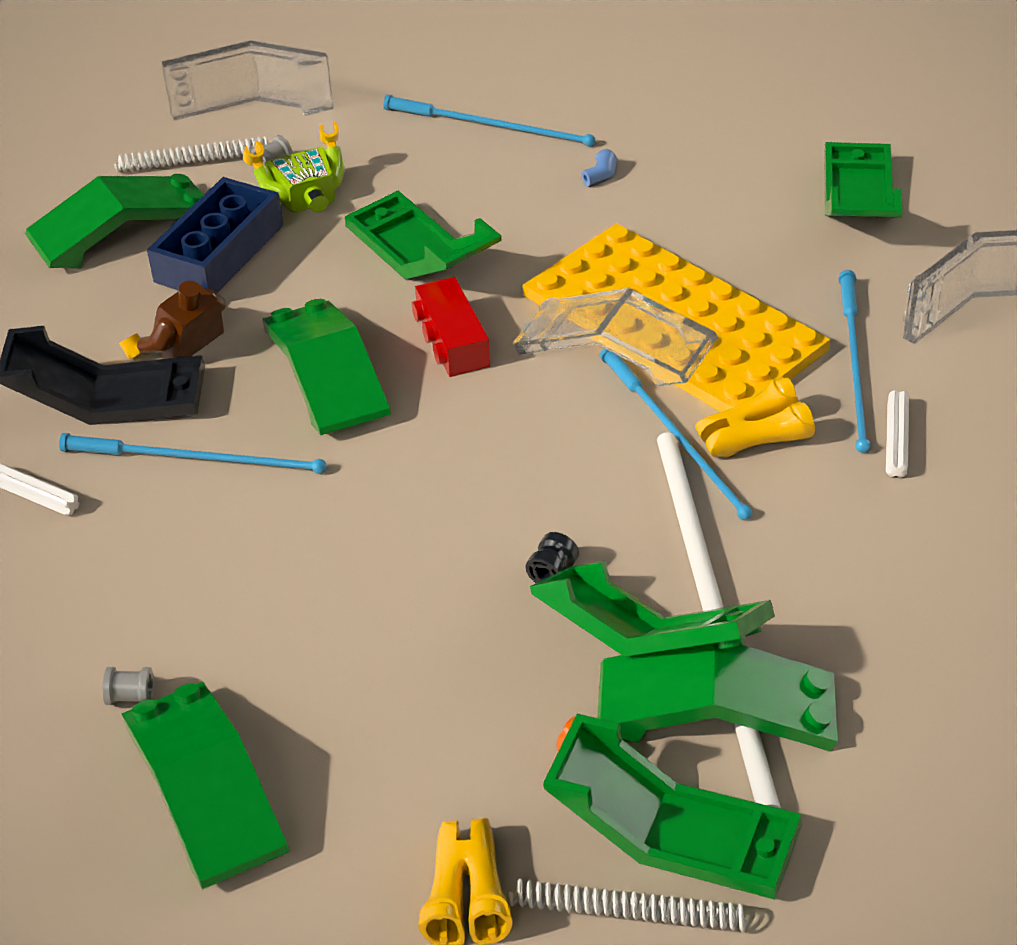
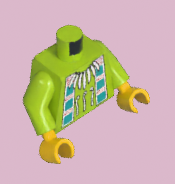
[243,122,345,213]

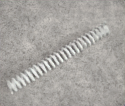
[114,136,269,173]
[508,878,749,933]

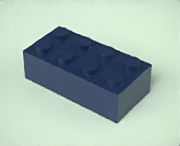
[147,177,284,293]

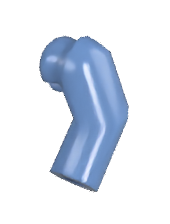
[581,149,617,186]

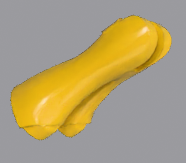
[695,377,815,458]
[418,818,512,945]

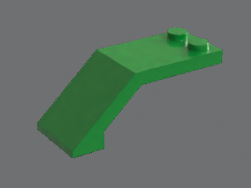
[824,142,902,218]
[25,174,204,268]
[345,190,502,279]
[262,299,391,436]
[530,560,775,657]
[597,643,838,752]
[121,681,290,890]
[543,713,802,900]

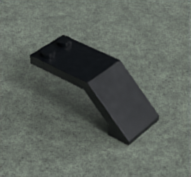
[0,325,205,425]

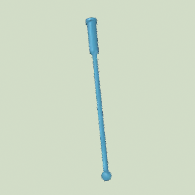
[383,94,596,147]
[838,270,871,453]
[600,346,753,520]
[59,433,327,474]

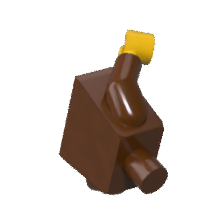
[119,280,226,359]

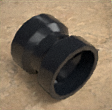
[525,532,579,583]

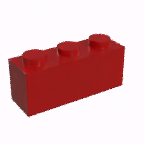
[411,276,490,377]

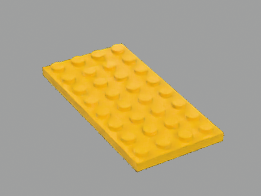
[523,223,830,412]

